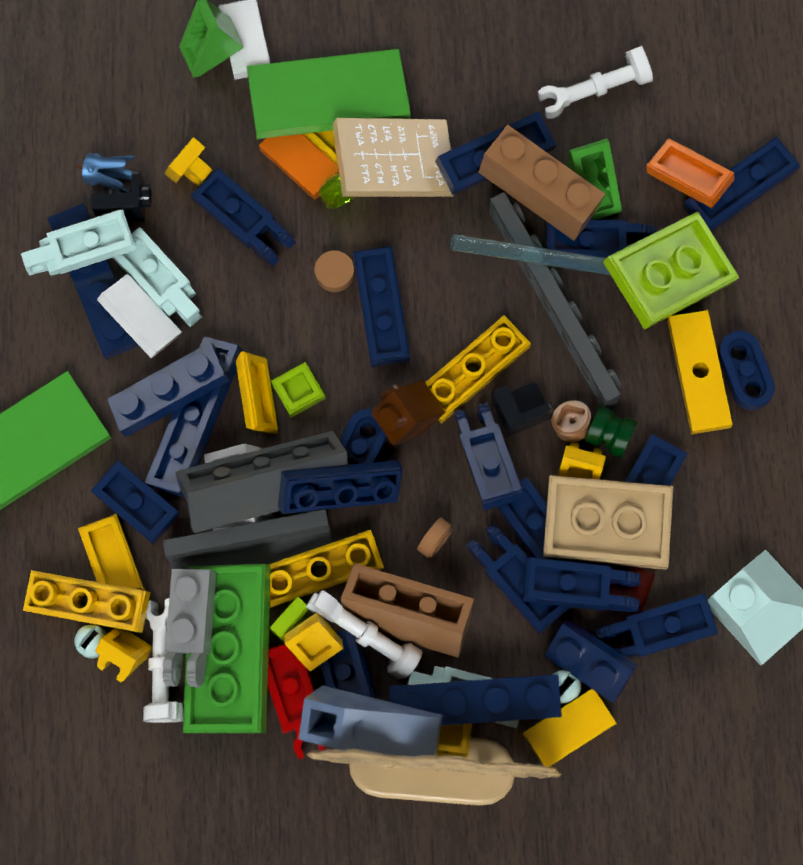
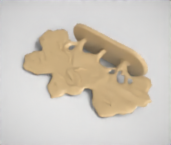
[307,737,562,806]

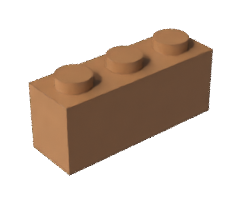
[478,125,605,241]
[341,563,474,658]

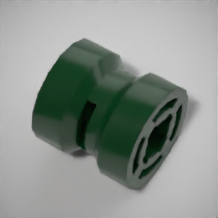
[584,405,638,459]

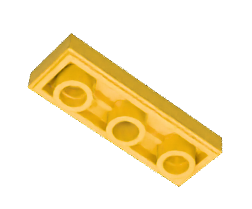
[667,310,733,435]
[425,315,531,424]
[269,530,384,608]
[23,570,151,633]

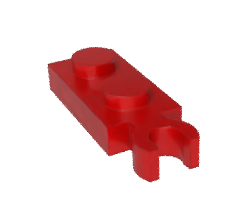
[268,644,326,760]

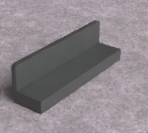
[176,431,348,533]
[163,509,332,572]

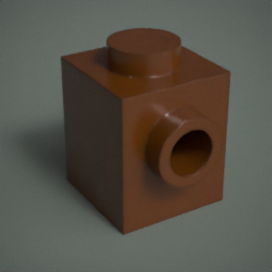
[371,380,445,445]

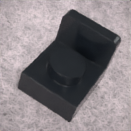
[92,171,152,222]

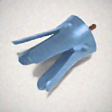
[77,153,135,193]

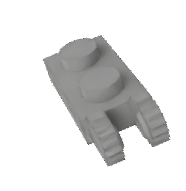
[162,569,216,688]

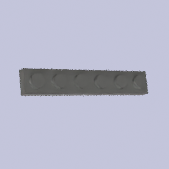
[489,192,622,409]

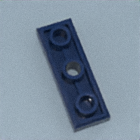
[278,460,403,514]

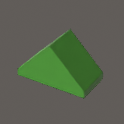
[179,0,244,77]
[566,138,622,220]

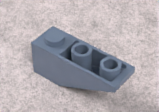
[299,686,443,757]

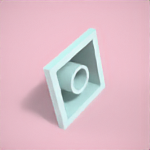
[707,549,803,666]

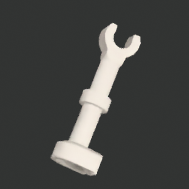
[538,46,653,119]
[306,590,422,679]
[143,599,184,723]

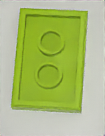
[603,211,740,330]

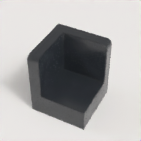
[491,382,554,437]

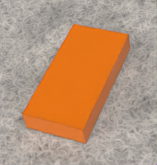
[259,134,339,200]
[646,138,734,208]

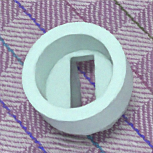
[74,624,107,659]
[553,670,581,704]

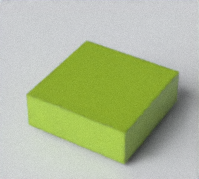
[271,362,326,418]
[270,596,311,643]

